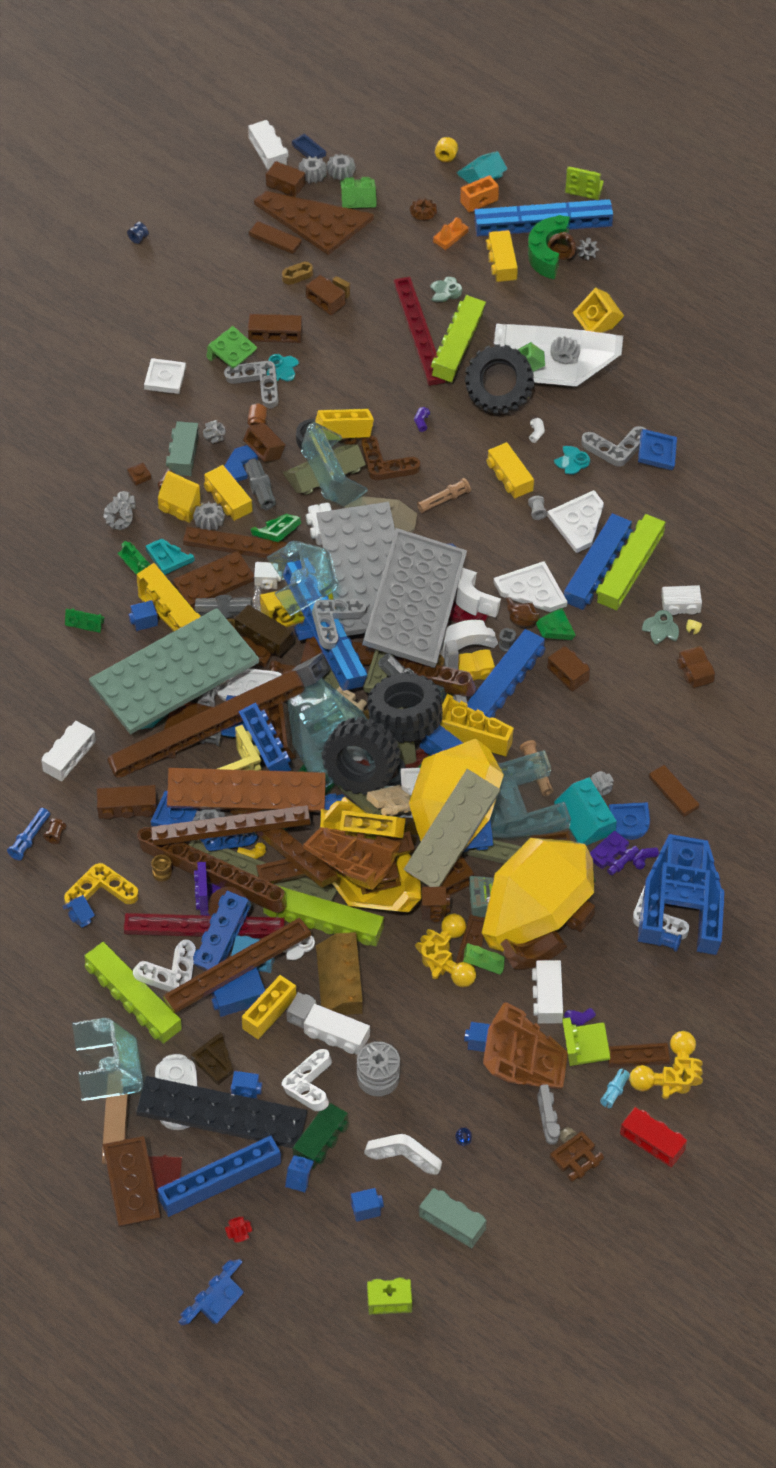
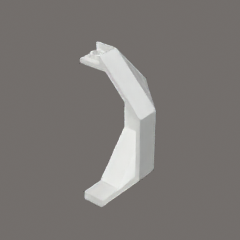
[494,324,623,386]

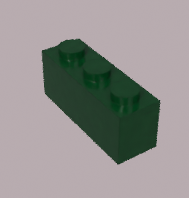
[293,1102,349,1169]

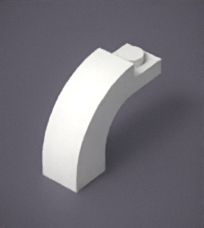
[454,568,501,618]
[439,620,498,658]

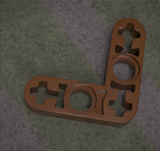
[362,435,420,480]

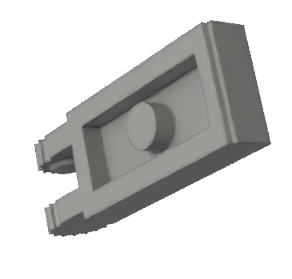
[537,1085,560,1145]

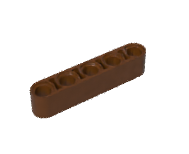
[395,657,476,696]

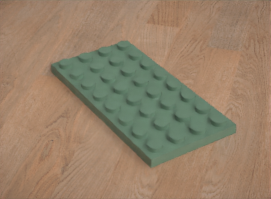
[89,608,259,734]

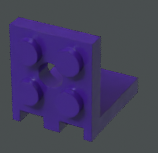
[194,862,249,917]

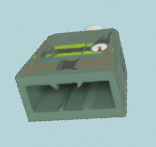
[469,876,494,917]

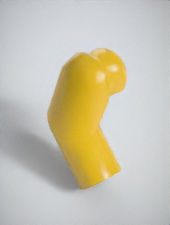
[237,843,266,859]

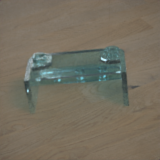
[301,422,368,507]
[267,541,338,616]
[72,1018,143,1101]

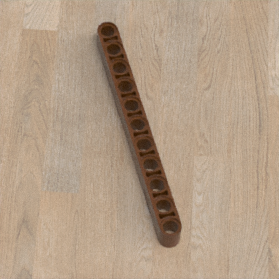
[107,671,305,778]

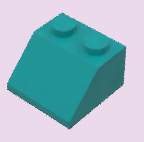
[457,151,507,184]

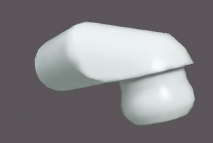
[529,418,545,443]

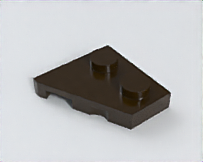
[191,1032,233,1085]

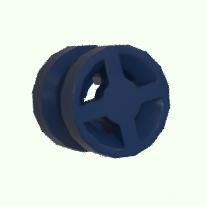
[127,222,149,244]

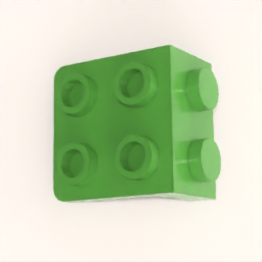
[341,177,376,208]
[206,326,257,368]

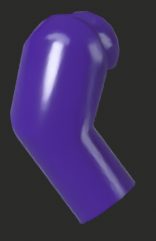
[414,407,430,432]
[633,848,659,869]
[564,1008,596,1026]

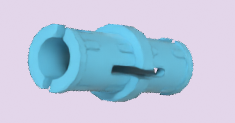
[600,1069,630,1108]

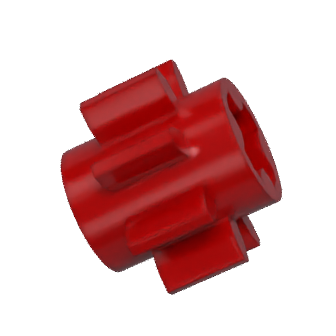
[225,1216,252,1242]

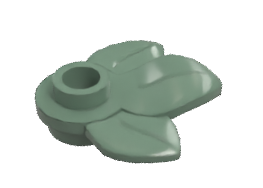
[430,277,462,302]
[642,610,679,645]

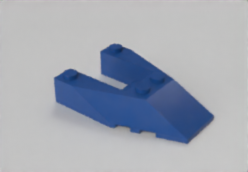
[638,834,724,955]

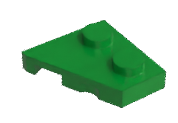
[251,514,301,542]
[536,608,576,640]

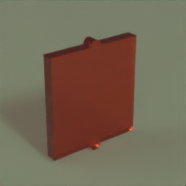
[148,1155,182,1191]

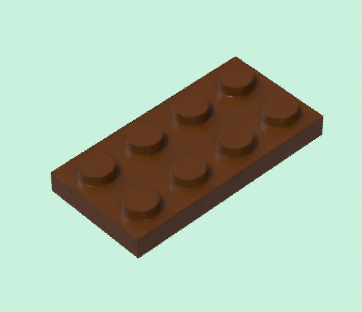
[172,551,255,608]
[103,1136,160,1227]

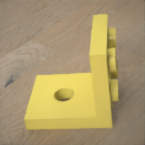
[218,725,261,771]

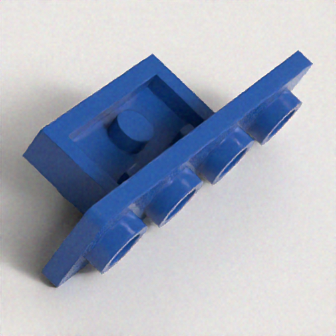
[178,1259,244,1325]

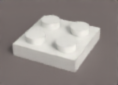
[144,358,186,394]

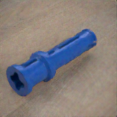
[7,808,50,860]

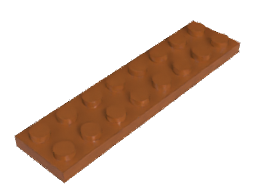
[167,768,325,812]

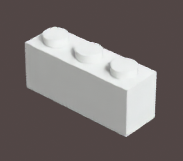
[248,120,288,170]
[42,721,96,781]
[532,960,563,1023]
[304,1004,370,1055]

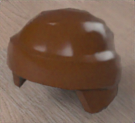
[548,232,576,260]
[505,597,540,628]

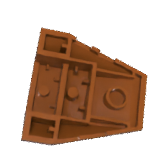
[303,827,400,890]
[483,1002,568,1089]

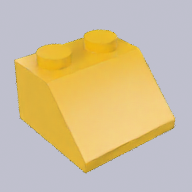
[573,288,624,333]
[158,471,201,523]

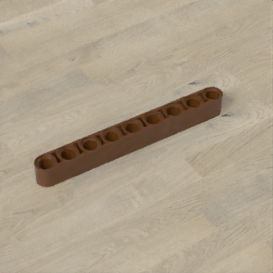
[137,827,287,913]

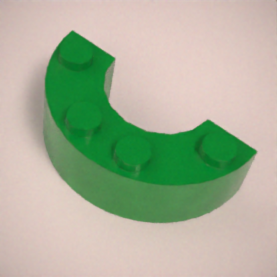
[528,215,570,280]

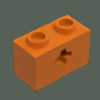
[460,175,499,212]

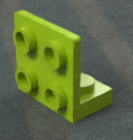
[565,167,604,200]
[562,1018,610,1066]

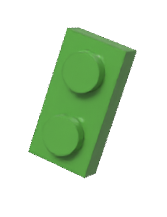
[463,943,505,975]

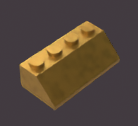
[316,932,362,1015]

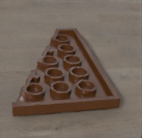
[254,191,374,255]

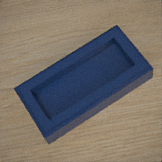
[292,133,326,159]

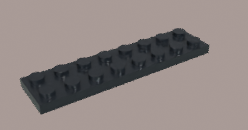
[136,1076,308,1149]

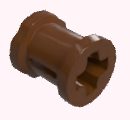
[43,818,67,844]

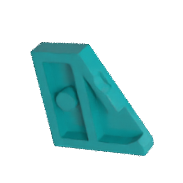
[145,538,195,575]

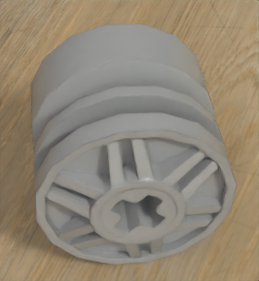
[357,1042,400,1096]

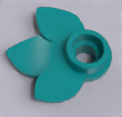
[267,354,299,383]
[554,446,590,474]

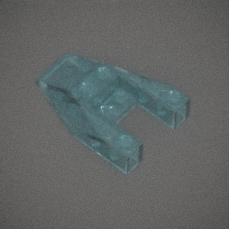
[287,678,374,787]
[490,750,571,837]

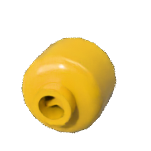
[435,137,458,162]

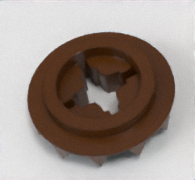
[410,198,437,220]

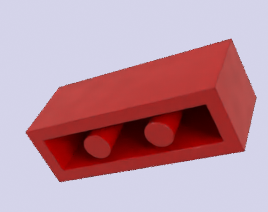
[620,1107,687,1168]

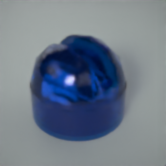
[455,1127,472,1146]

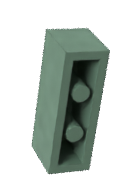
[166,421,199,476]
[419,1188,486,1248]

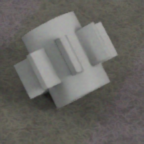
[576,238,599,260]
[203,420,225,444]
[113,491,135,513]
[591,771,614,796]

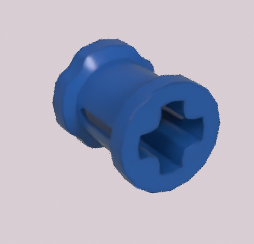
[657,929,682,952]

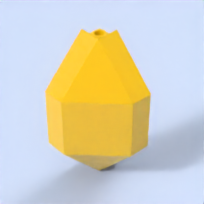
[409,739,504,851]
[320,797,421,912]
[482,838,594,951]

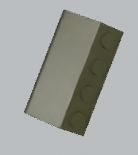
[283,444,366,495]

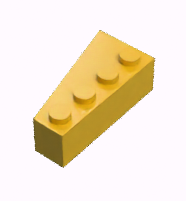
[136,563,201,631]
[260,581,335,627]
[440,694,514,756]

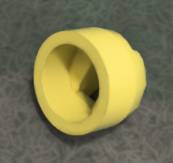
[686,620,702,635]

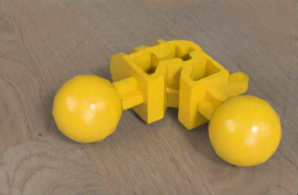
[415,913,476,988]
[629,1031,703,1099]

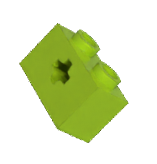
[367,1278,412,1315]

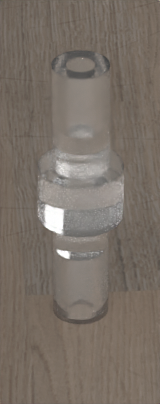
[252,585,261,612]

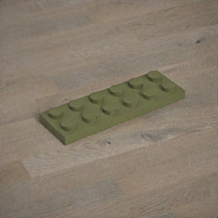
[403,769,501,887]

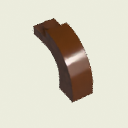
[500,931,567,970]

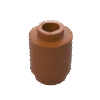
[248,404,267,426]

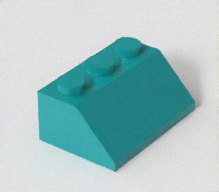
[554,777,617,846]

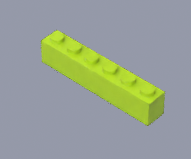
[431,295,486,382]
[596,514,666,610]
[263,886,384,946]
[84,942,182,1044]

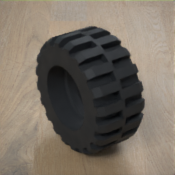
[465,344,534,415]
[368,673,443,743]
[322,717,400,795]

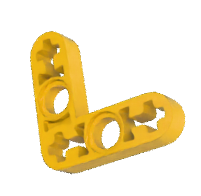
[64,863,139,904]

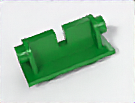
[117,541,151,576]
[65,608,105,633]

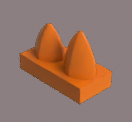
[433,217,469,250]

